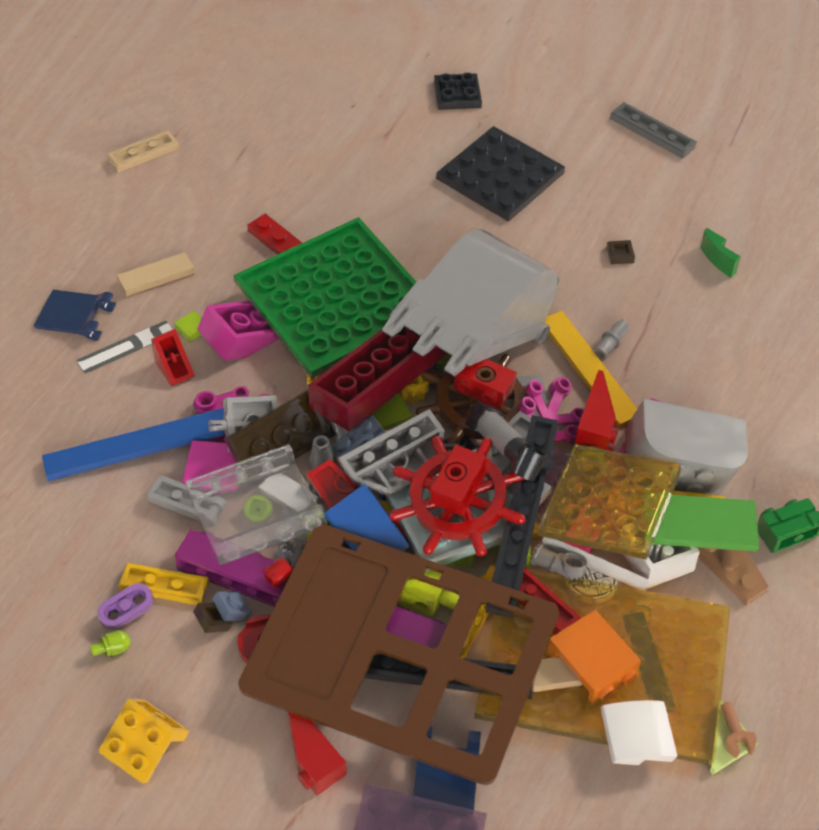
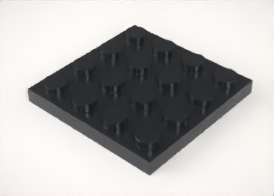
[436,126,565,222]

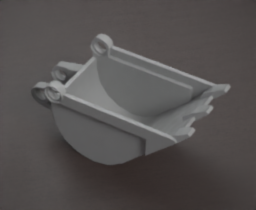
[382,229,559,376]

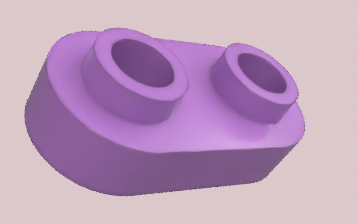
[98,583,153,630]

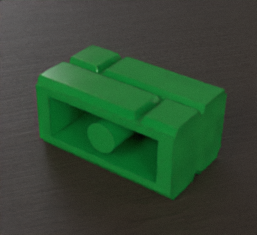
[757,498,819,553]

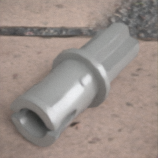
[593,319,629,361]

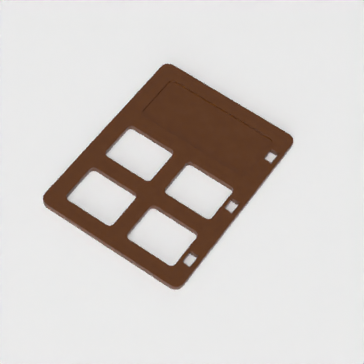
[238,525,559,785]

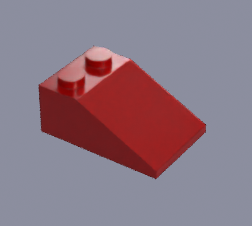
[572,370,618,462]

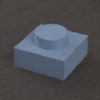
[212,591,252,621]

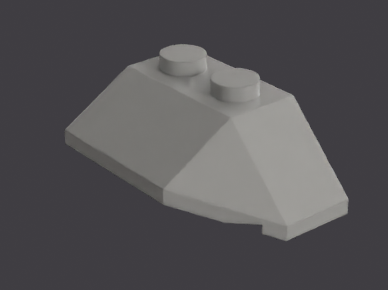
[338,409,445,496]

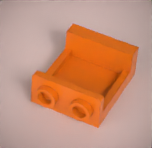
[547,609,641,704]

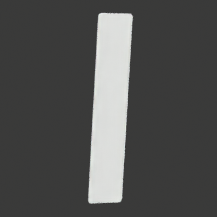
[542,534,649,592]

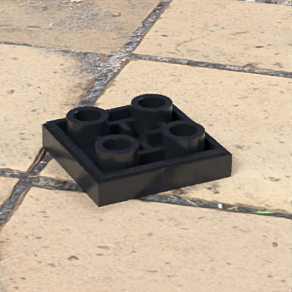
[434,72,482,110]

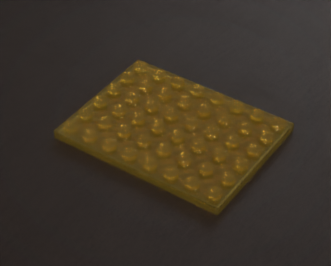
[474,569,730,765]

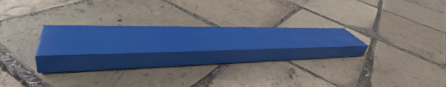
[42,408,225,481]

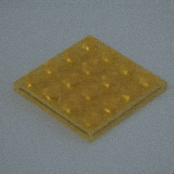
[537,444,681,560]

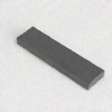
[610,102,697,159]

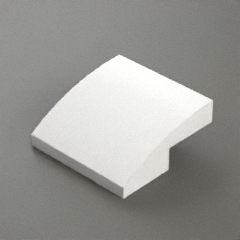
[601,701,677,765]

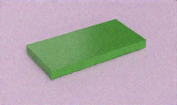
[642,493,759,552]

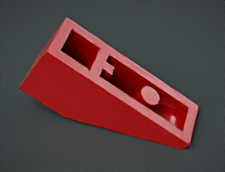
[287,712,346,796]

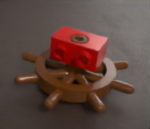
[416,354,529,444]

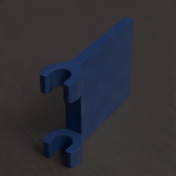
[34,290,116,341]
[412,726,481,816]

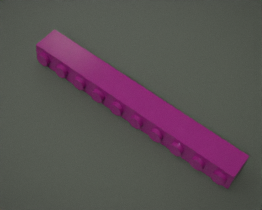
[175,529,447,648]

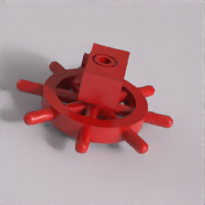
[389,436,526,557]

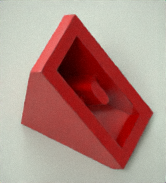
[151,329,195,386]

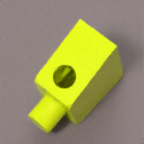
[397,553,459,617]

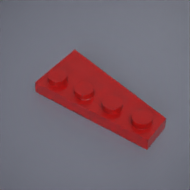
[306,459,409,541]

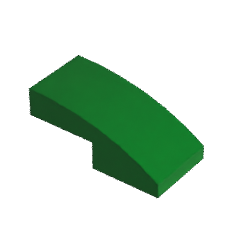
[700,228,741,278]

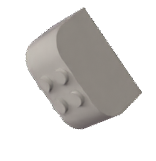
[625,399,748,495]

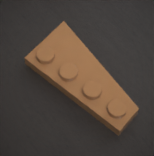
[697,547,769,606]

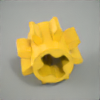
[399,375,429,404]

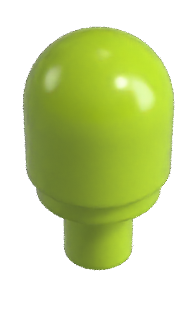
[89,630,131,657]

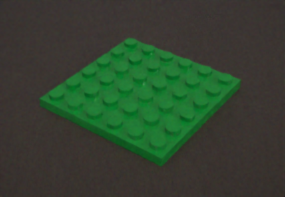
[233,217,416,378]

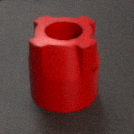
[262,557,293,589]

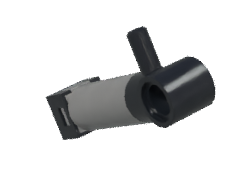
[465,401,553,481]

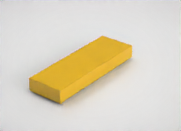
[119,563,209,605]

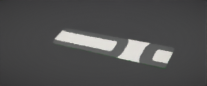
[77,321,173,373]

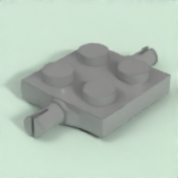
[208,396,277,452]

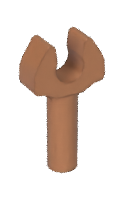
[721,702,757,758]

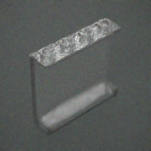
[186,445,326,565]

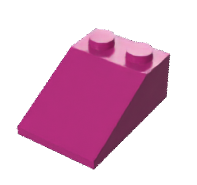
[197,300,280,361]

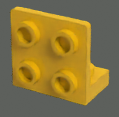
[99,699,190,783]

